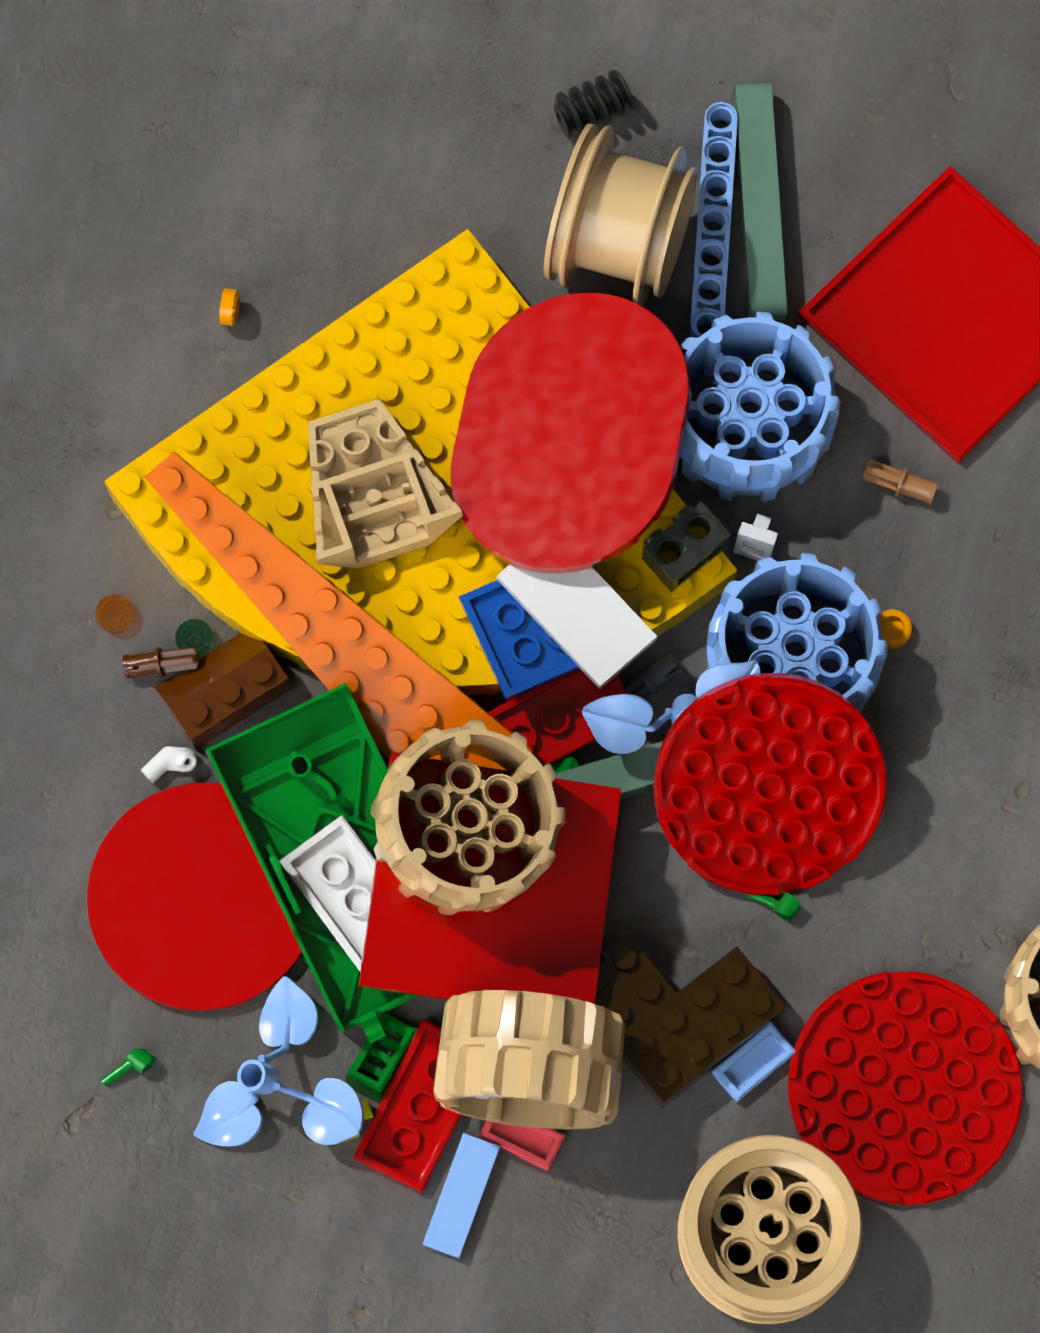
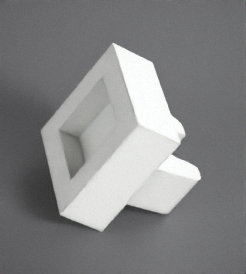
[733,513,778,561]

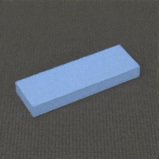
[422,1133,500,1259]

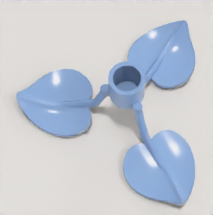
[582,660,761,754]
[193,976,364,1147]

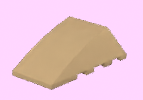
[308,399,463,569]

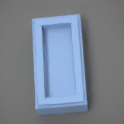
[711,1023,795,1103]

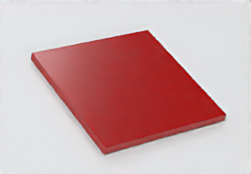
[798,166,1040,464]
[358,753,621,1004]

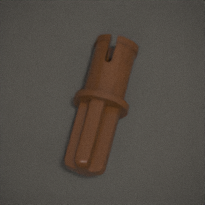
[122,647,200,679]

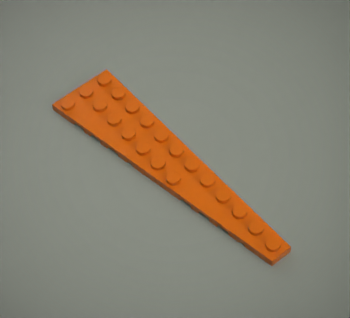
[144,452,534,771]

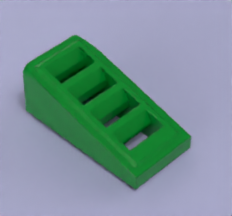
[346,1012,417,1102]

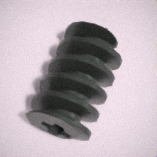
[554,69,635,139]

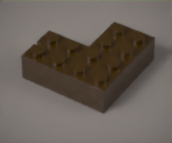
[595,932,786,1109]

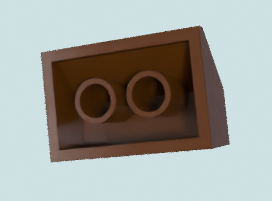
[155,633,291,750]

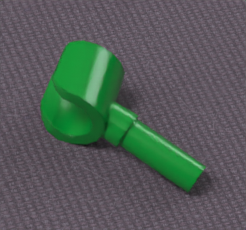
[745,893,801,921]
[101,1048,155,1086]

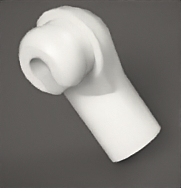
[140,746,198,783]

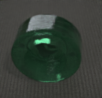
[175,619,214,658]

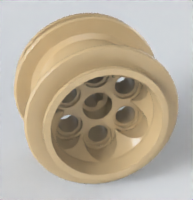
[544,123,698,306]
[677,1135,862,1324]

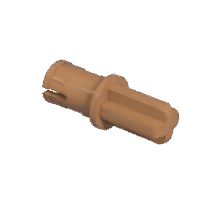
[863,460,938,505]

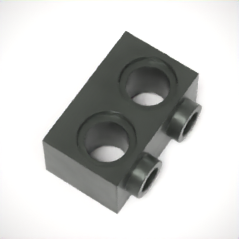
[642,501,731,592]

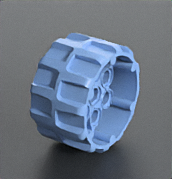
[680,311,841,502]
[706,552,888,712]

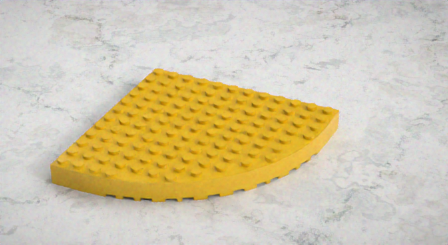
[104,229,737,696]

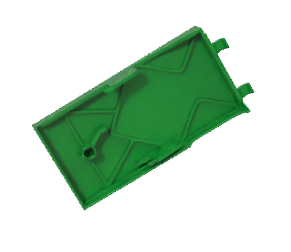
[205,682,447,1043]

